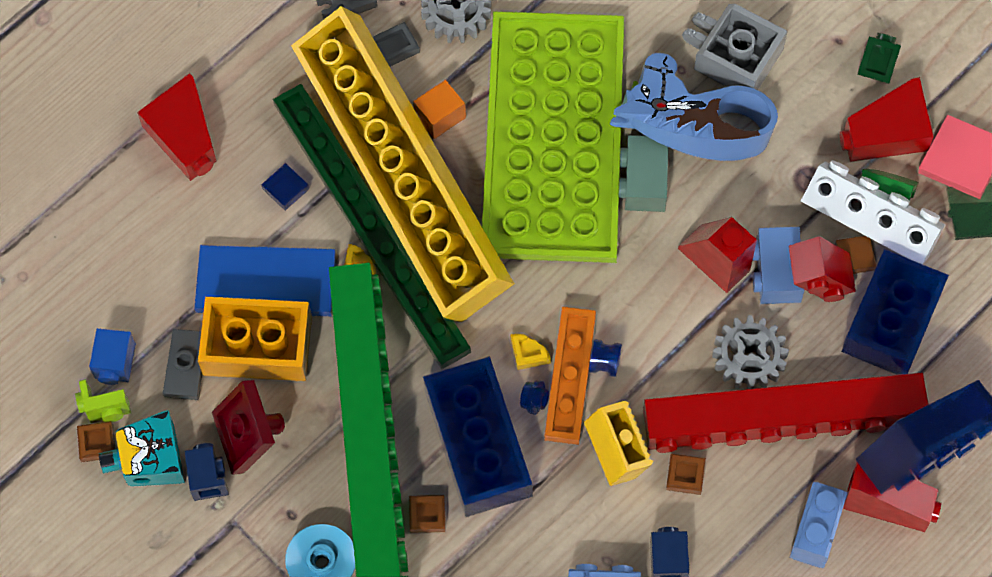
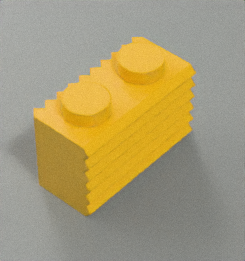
[584,401,653,486]

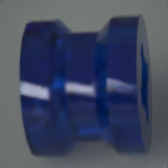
[589,339,622,377]

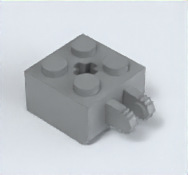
[682,4,787,90]

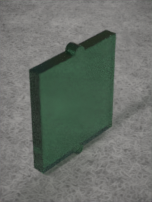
[946,183,992,240]

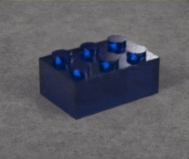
[841,249,949,375]

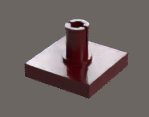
[212,380,285,475]

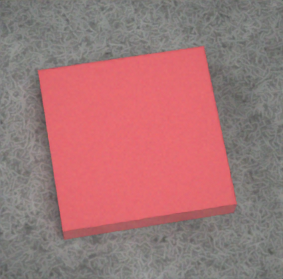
[918,115,992,199]

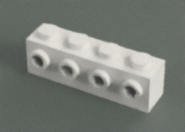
[801,160,945,265]

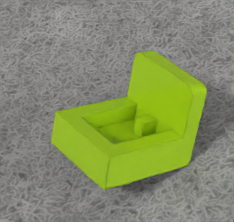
[75,379,131,423]

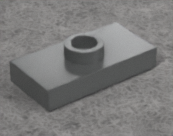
[163,329,202,400]

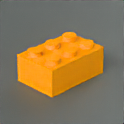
[198,297,312,381]

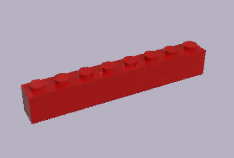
[643,373,930,453]

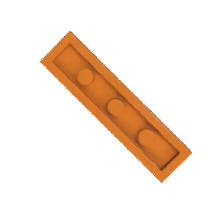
[544,307,596,445]

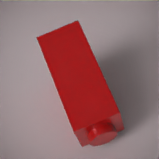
[137,73,217,181]
[840,77,933,162]
[678,217,757,293]
[843,455,942,532]

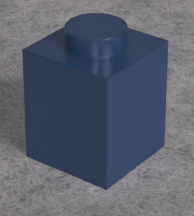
[650,527,689,577]

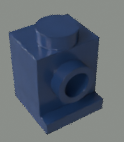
[185,443,229,501]

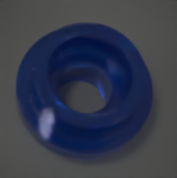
[520,380,549,415]

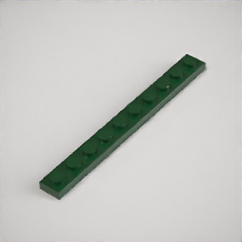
[273,84,471,370]

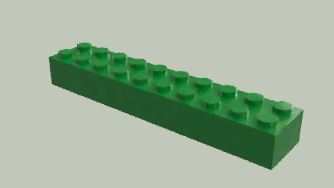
[329,263,409,577]

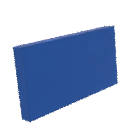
[194,245,336,317]

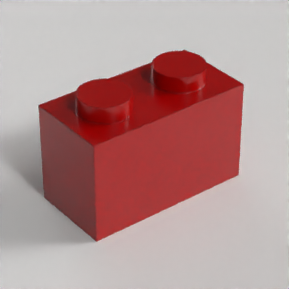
[789,236,856,302]

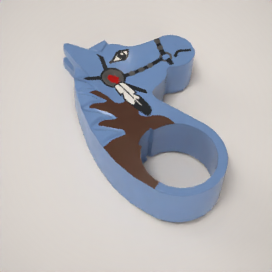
[610,53,778,161]

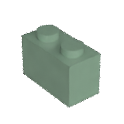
[619,135,668,212]

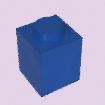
[89,328,136,385]

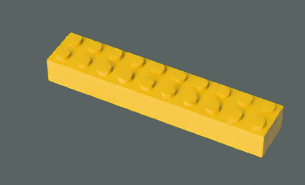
[291,6,515,322]

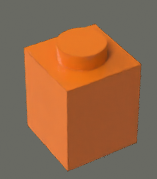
[413,79,466,139]

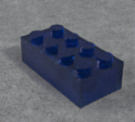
[423,356,533,517]
[856,380,992,494]

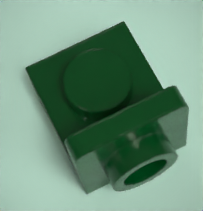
[857,32,901,84]

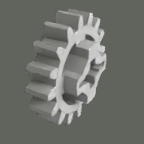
[421,0,491,43]
[712,315,789,389]

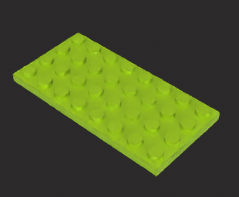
[482,11,624,263]

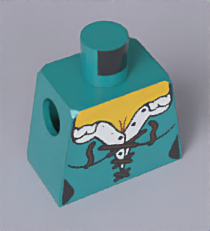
[99,410,185,487]

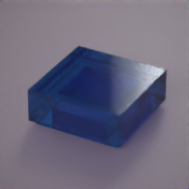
[261,163,309,211]

